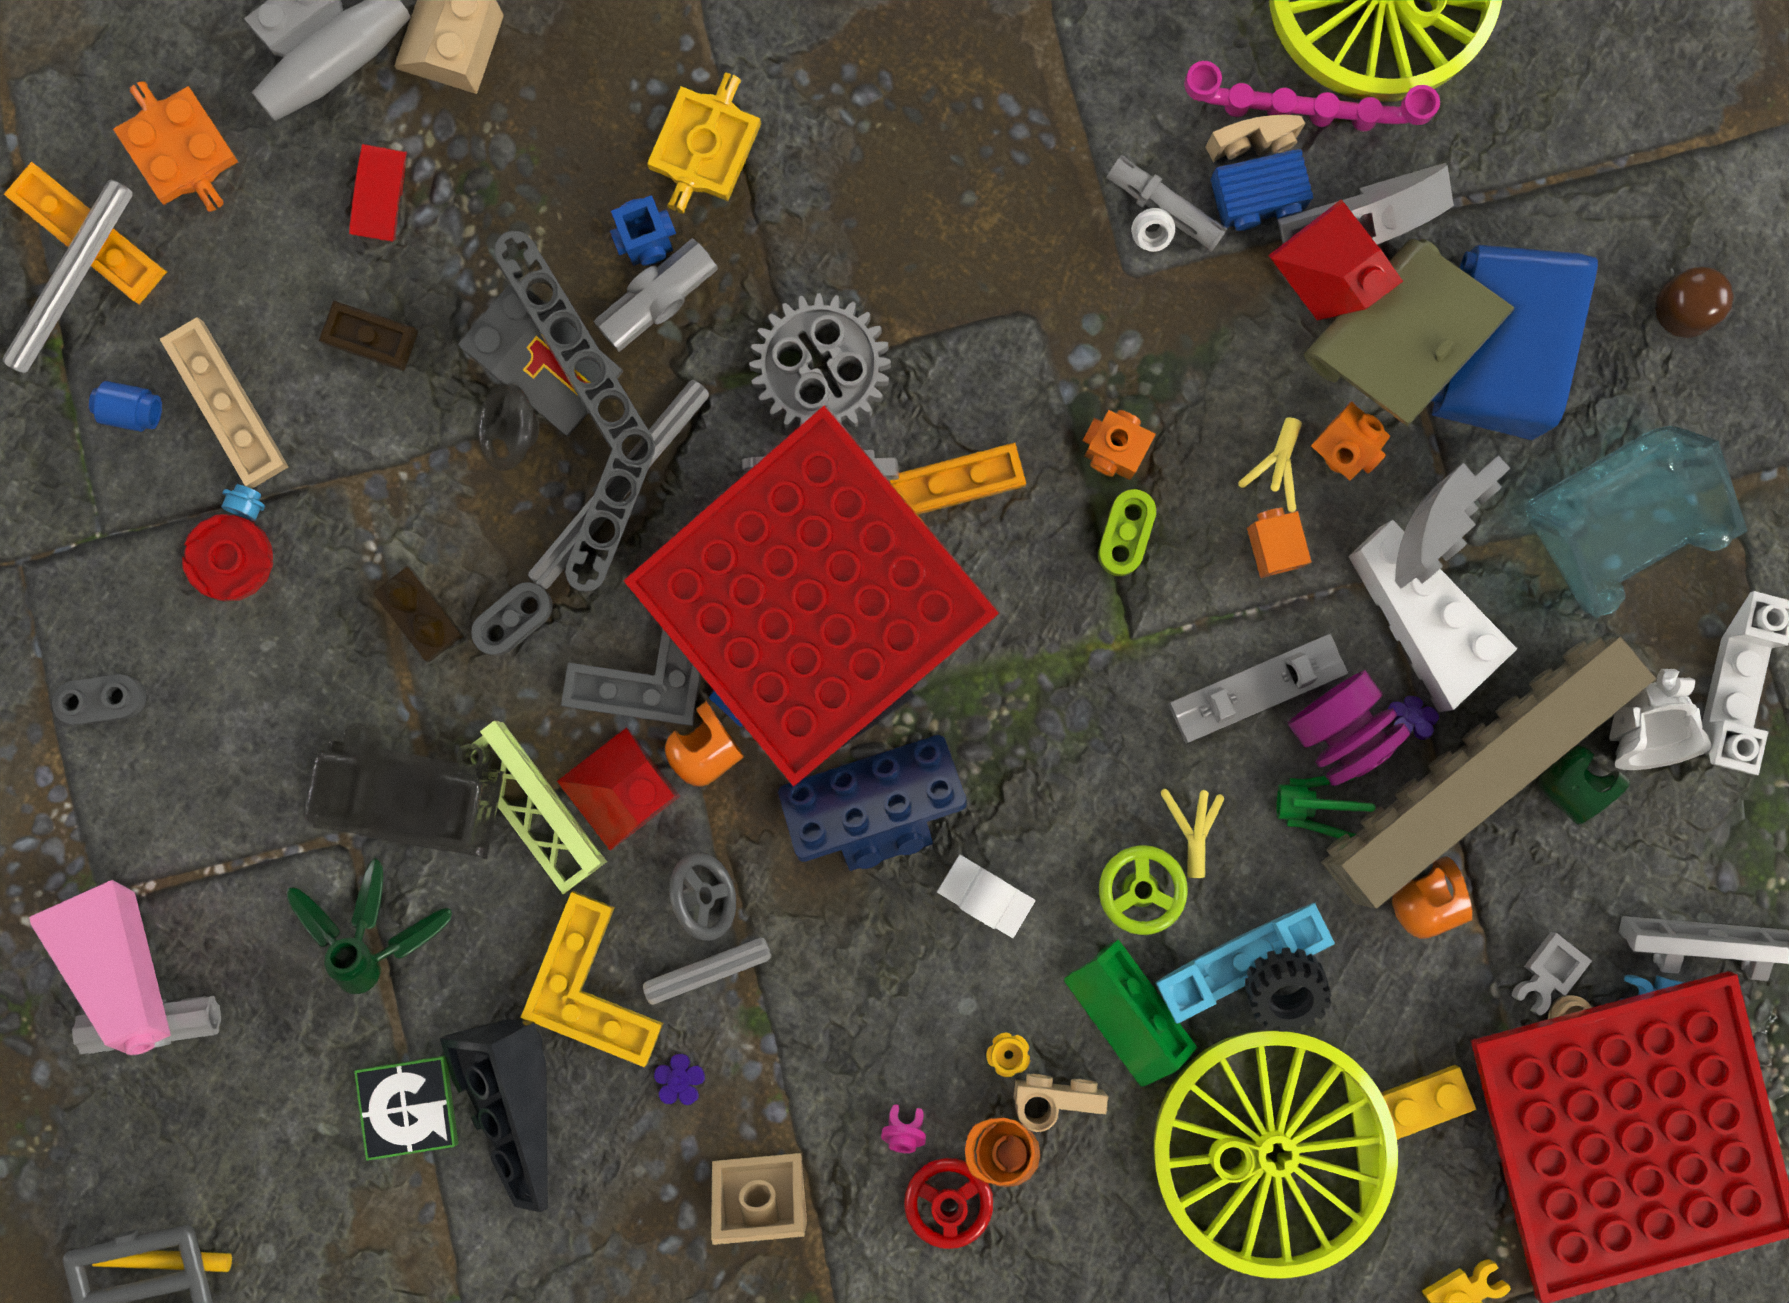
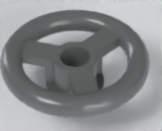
[669,852,736,941]

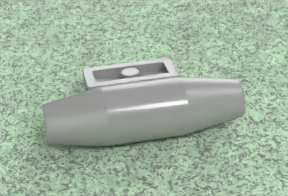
[244,0,411,121]

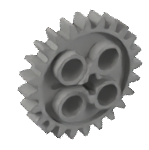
[749,293,891,429]

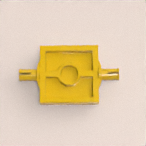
[647,73,761,214]

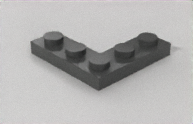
[561,629,702,726]

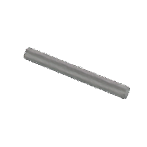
[3,180,132,373]

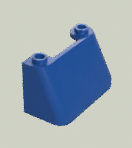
[1431,245,1598,440]

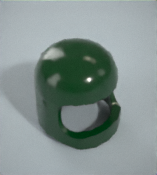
[1538,745,1630,825]

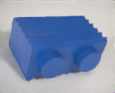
[1210,149,1313,231]

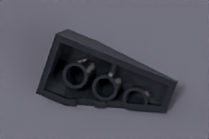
[440,1019,548,1212]

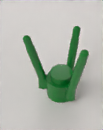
[1276,775,1376,838]

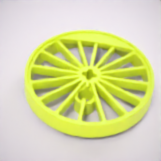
[1269,0,1502,102]
[1154,1030,1398,1278]

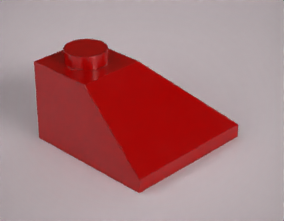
[1268,199,1403,320]
[557,727,681,851]

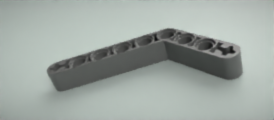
[495,231,655,592]

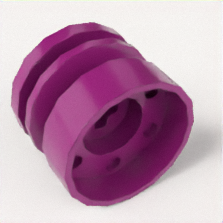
[1288,670,1410,786]

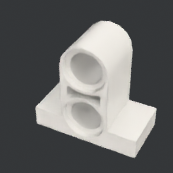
[937,854,1036,938]

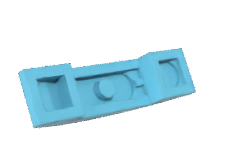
[1155,903,1335,1024]

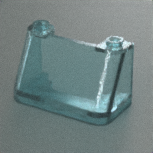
[1525,426,1748,618]

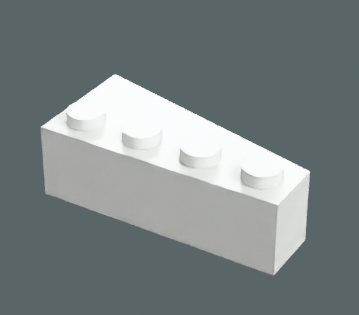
[1348,520,1517,712]

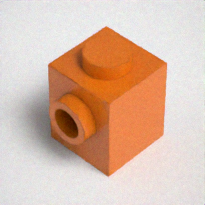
[1247,507,1312,578]

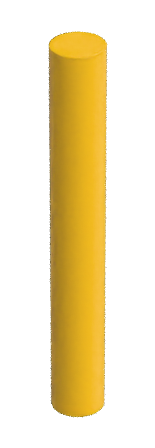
[92,1250,232,1272]

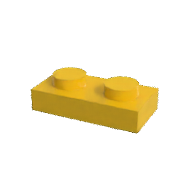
[1381,1065,1477,1139]

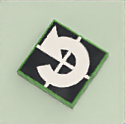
[354,1055,459,1161]

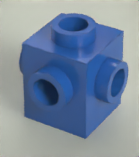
[610,195,676,266]

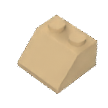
[394,0,504,94]

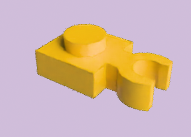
[1422,1259,1511,1303]

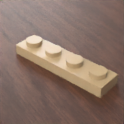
[160,317,289,489]

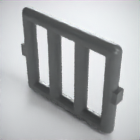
[63,1225,213,1303]

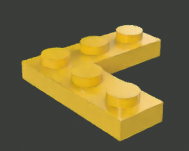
[520,891,663,1067]

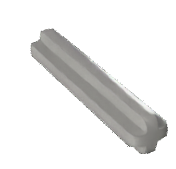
[643,938,771,1005]

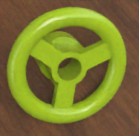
[1099,845,1188,935]

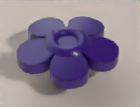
[1388,696,1439,740]
[654,1054,705,1105]

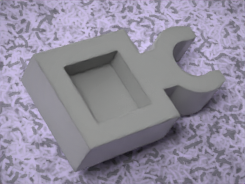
[1512,932,1592,1016]

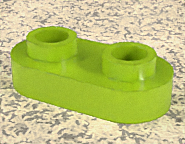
[1098,489,1156,576]

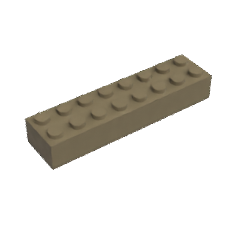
[1321,637,1656,909]

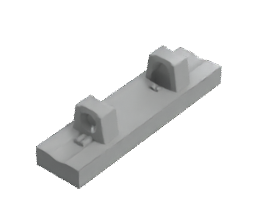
[1168,633,1348,743]
[1619,916,1789,981]

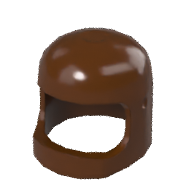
[1655,266,1734,338]

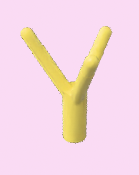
[1238,417,1302,512]
[1161,789,1224,878]

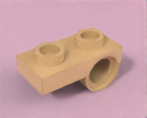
[1013,1074,1108,1132]

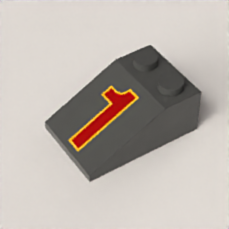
[458,279,623,437]

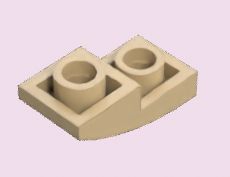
[1205,115,1305,162]

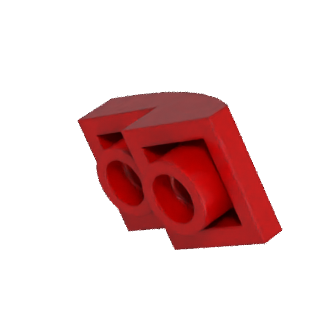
[349,144,407,242]

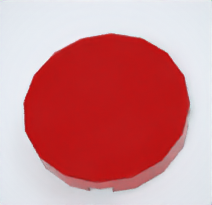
[182,514,273,601]

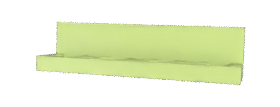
[459,721,607,894]

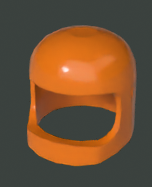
[665,700,744,786]
[1392,856,1472,939]
[965,1117,1041,1187]

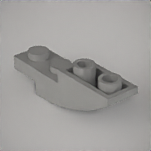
[1278,163,1454,244]
[1395,455,1510,588]

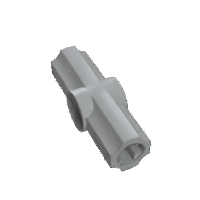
[593,238,718,352]
[72,996,221,1054]

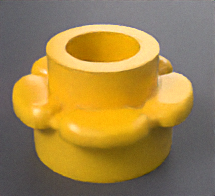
[986,1032,1030,1077]

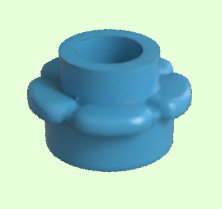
[221,484,265,521]

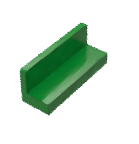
[1064,939,1198,1087]

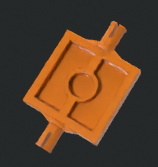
[113,81,238,211]

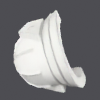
[1609,669,1711,770]

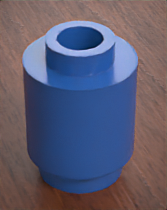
[89,381,162,432]

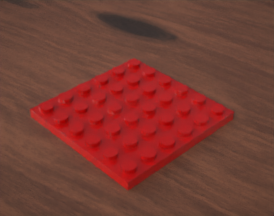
[623,405,1000,786]
[1470,971,1789,1303]

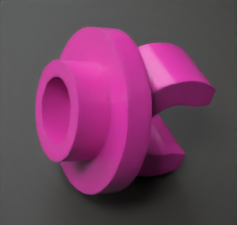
[881,1105,926,1153]

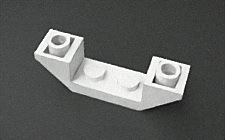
[1702,591,1789,775]

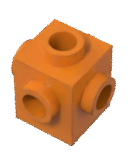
[1311,401,1391,481]
[1082,410,1156,480]

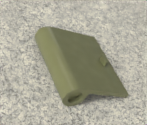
[1304,239,1514,427]

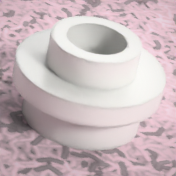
[1131,208,1175,252]

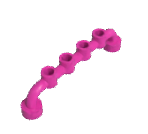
[1184,61,1440,131]

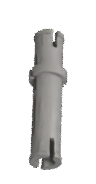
[1106,155,1228,252]

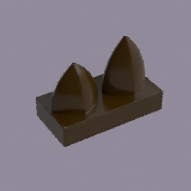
[373,566,464,663]

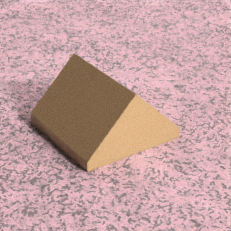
[711,1153,807,1245]

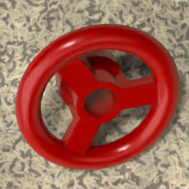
[904,1158,993,1249]

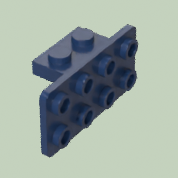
[778,735,967,871]

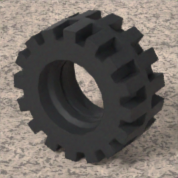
[1245,948,1332,1032]

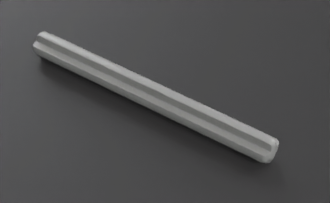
[528,380,709,589]

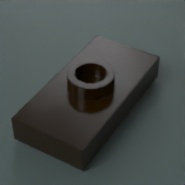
[319,300,419,372]

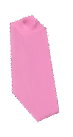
[29,880,171,1055]

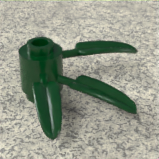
[286,858,452,994]

